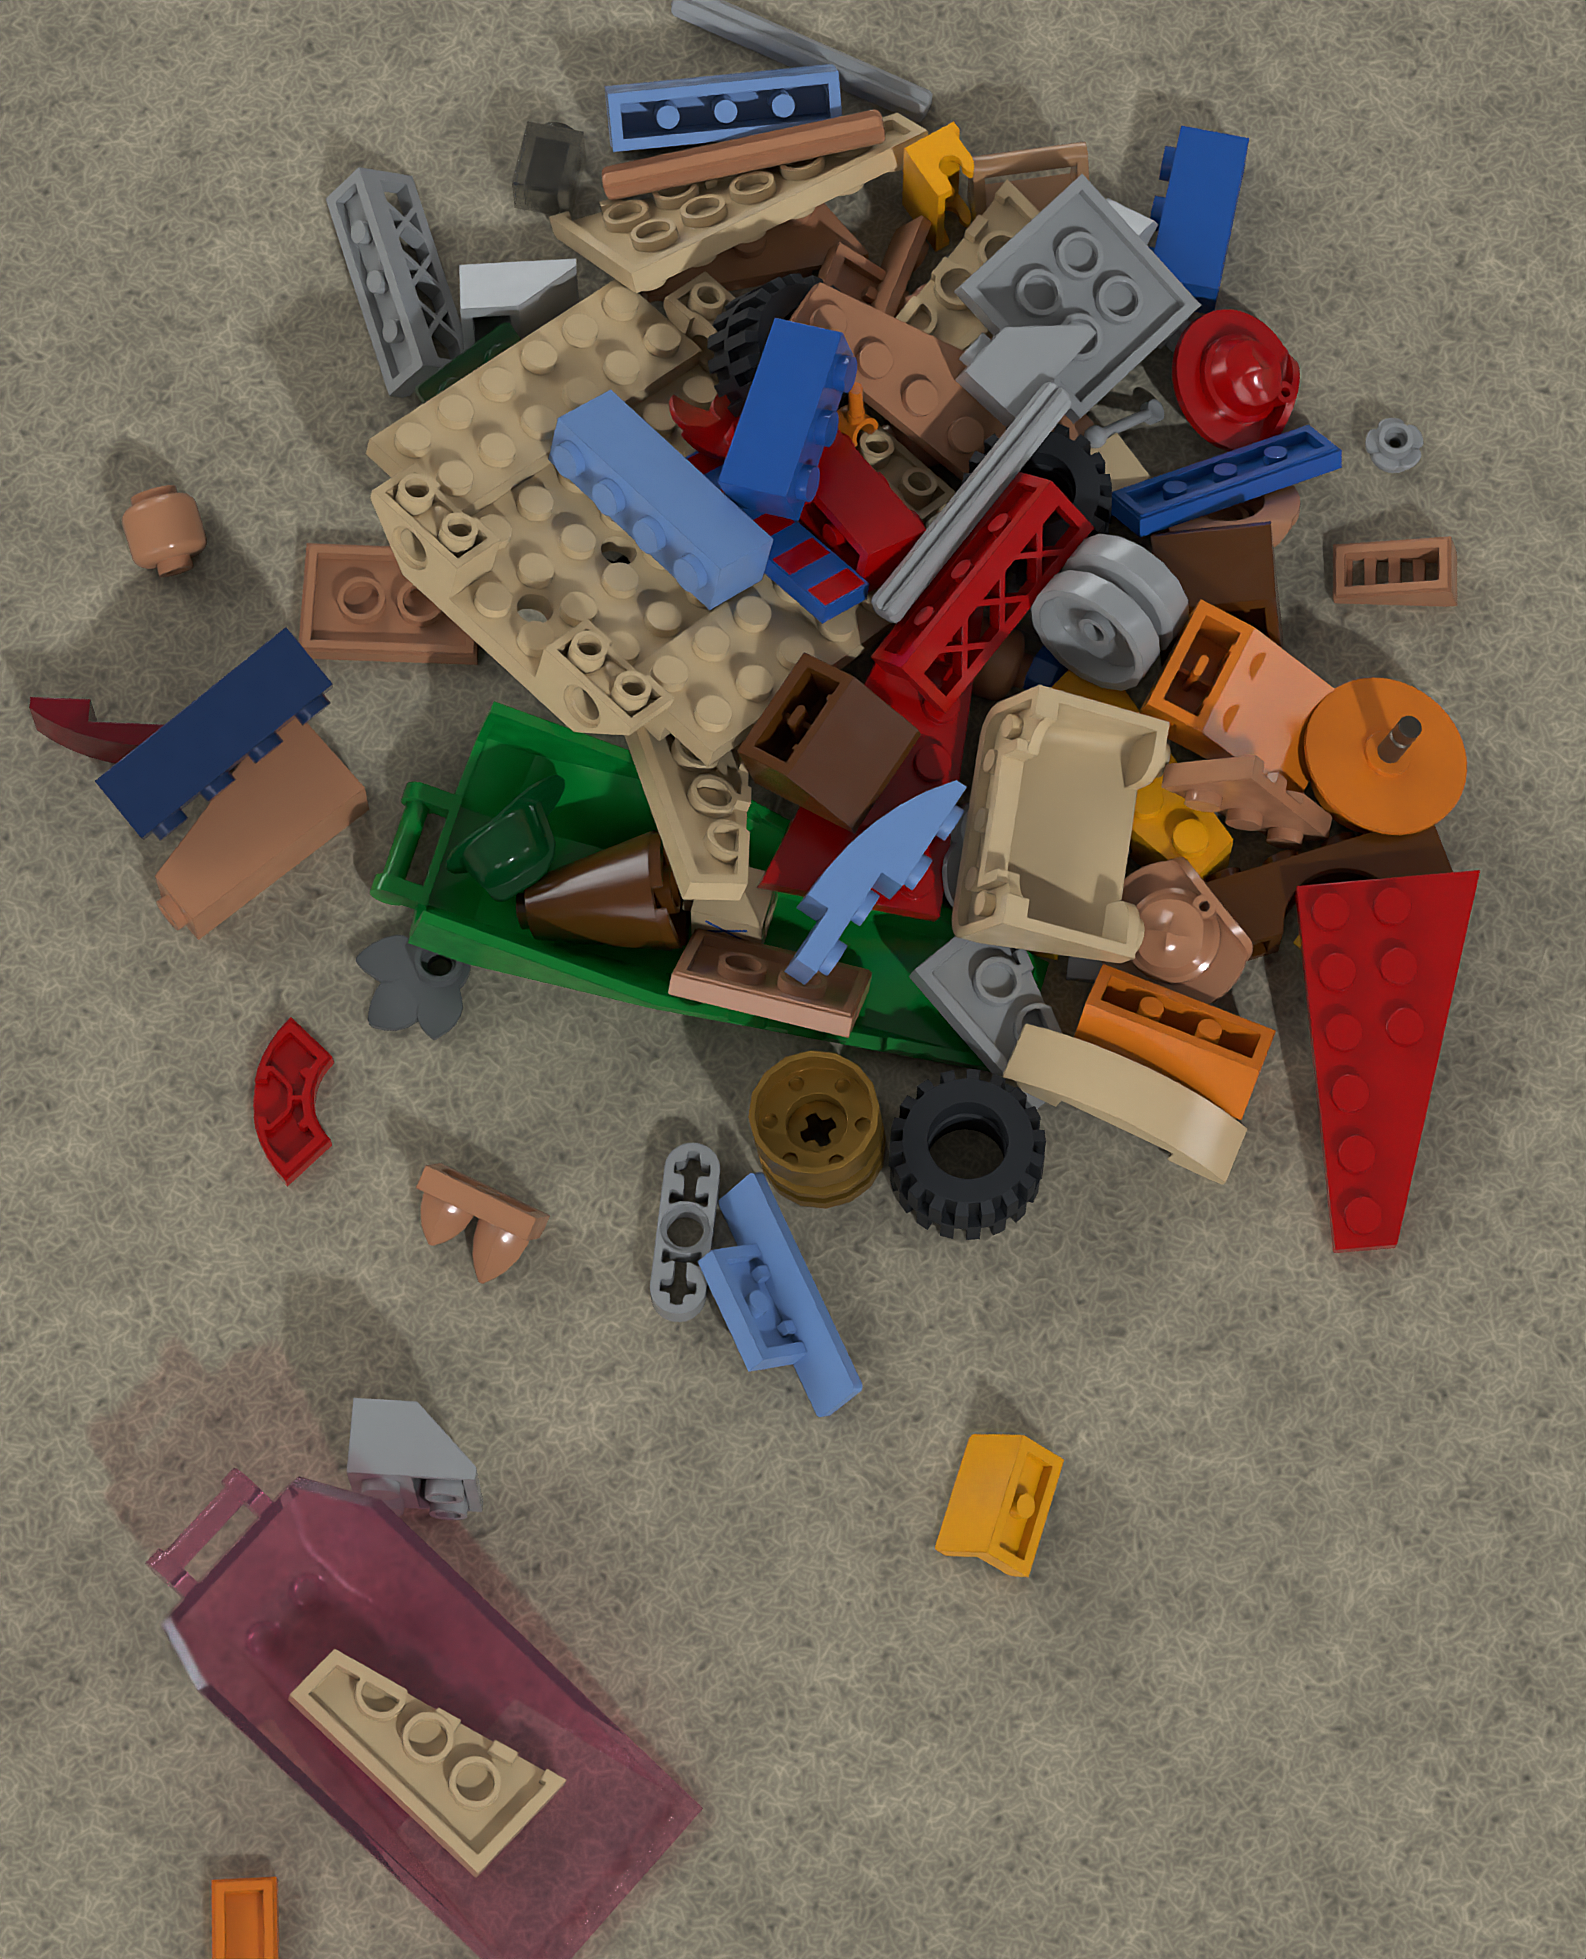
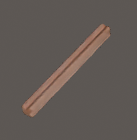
[602,109,886,200]

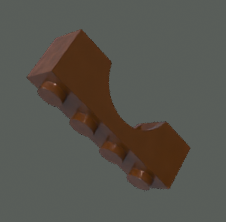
[1206,825,1453,961]

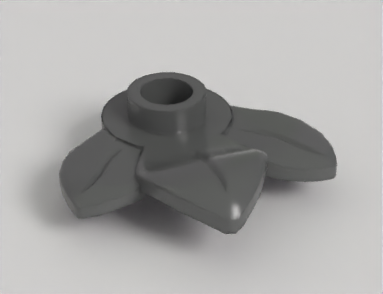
[356,935,471,1040]

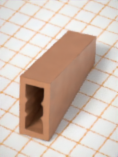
[155,718,369,940]

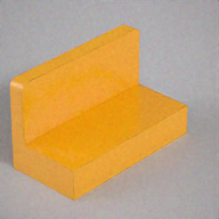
[935,1434,1064,1577]

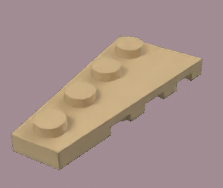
[896,179,1040,351]
[288,1649,567,1878]

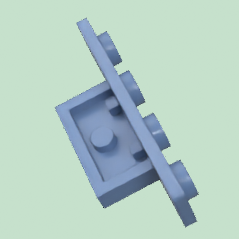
[698,1172,863,1417]

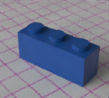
[1148,126,1249,314]
[718,318,857,521]

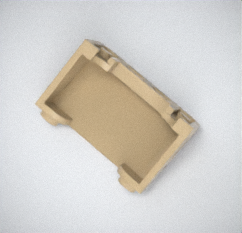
[952,685,1171,963]

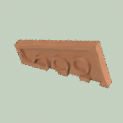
[788,282,1006,480]

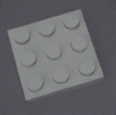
[954,174,1201,424]

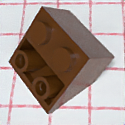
[1151,521,1283,666]
[737,652,921,834]

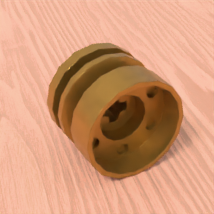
[748,1050,887,1209]

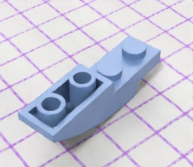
[784,780,966,985]

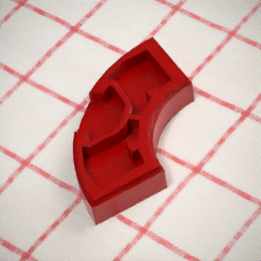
[253,1017,334,1187]

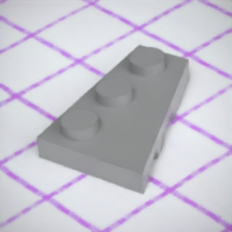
[909,936,1062,1110]

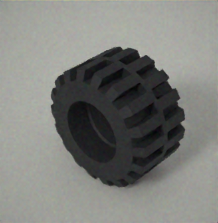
[707,273,848,417]
[962,423,1112,586]
[888,1069,1046,1240]

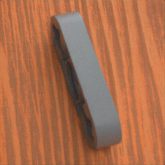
[650,1143,720,1322]

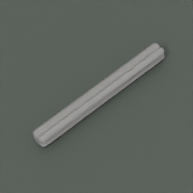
[671,0,933,122]
[871,382,1071,623]

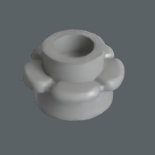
[1365,418,1424,473]

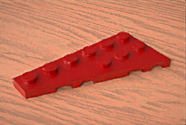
[756,606,984,922]
[1295,870,1480,1253]

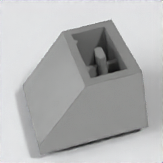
[347,1398,483,1520]

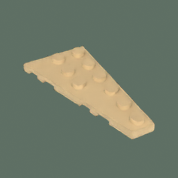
[549,113,928,294]
[624,726,752,901]

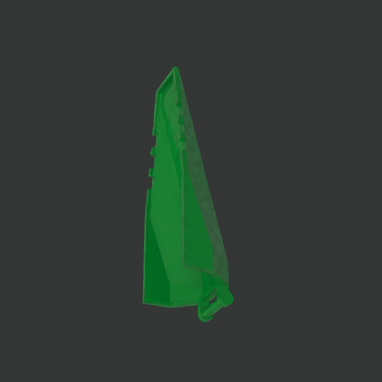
[370,701,1049,1072]

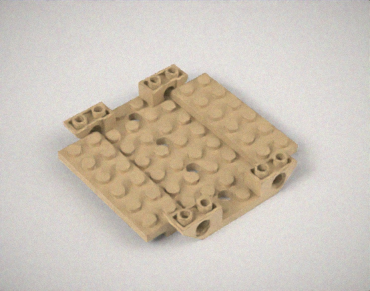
[366,271,956,767]

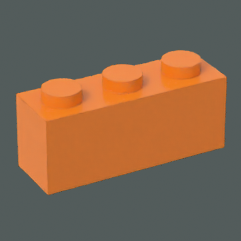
[1074,964,1276,1120]

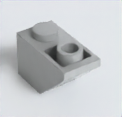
[459,258,579,351]

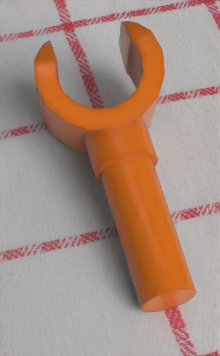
[837,382,879,447]

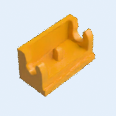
[902,121,974,252]

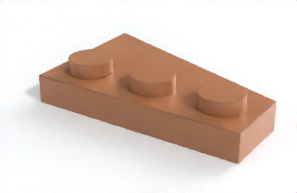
[1162,755,1332,849]

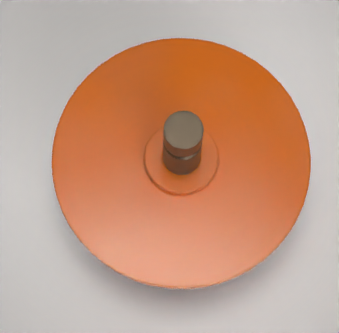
[1304,677,1467,835]

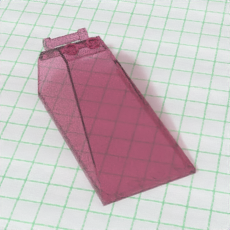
[145,1468,703,1959]

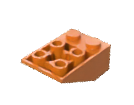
[1139,599,1335,793]

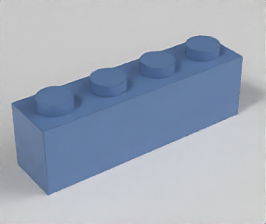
[604,64,842,152]
[548,390,773,610]

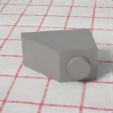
[955,324,1097,427]

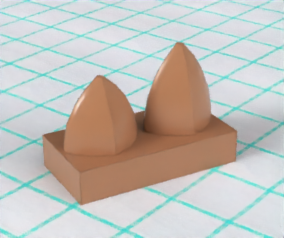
[416,1163,550,1284]

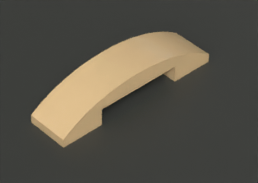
[1002,1024,1247,1185]

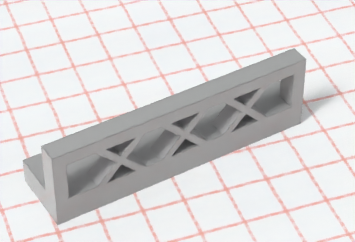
[326,167,464,398]

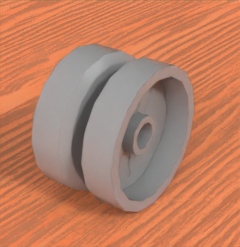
[1031,534,1189,691]

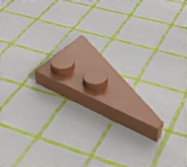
[640,203,869,303]

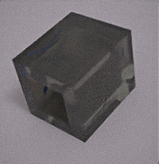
[512,121,586,216]

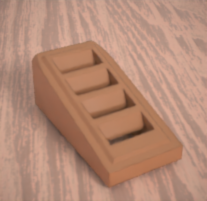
[1333,536,1457,607]

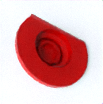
[1172,309,1300,452]

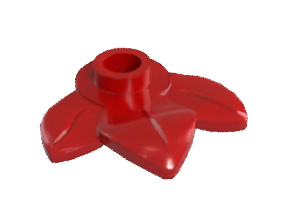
[669,393,741,461]

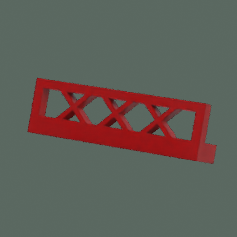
[871,472,1094,713]

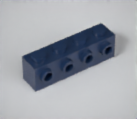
[95,627,333,841]

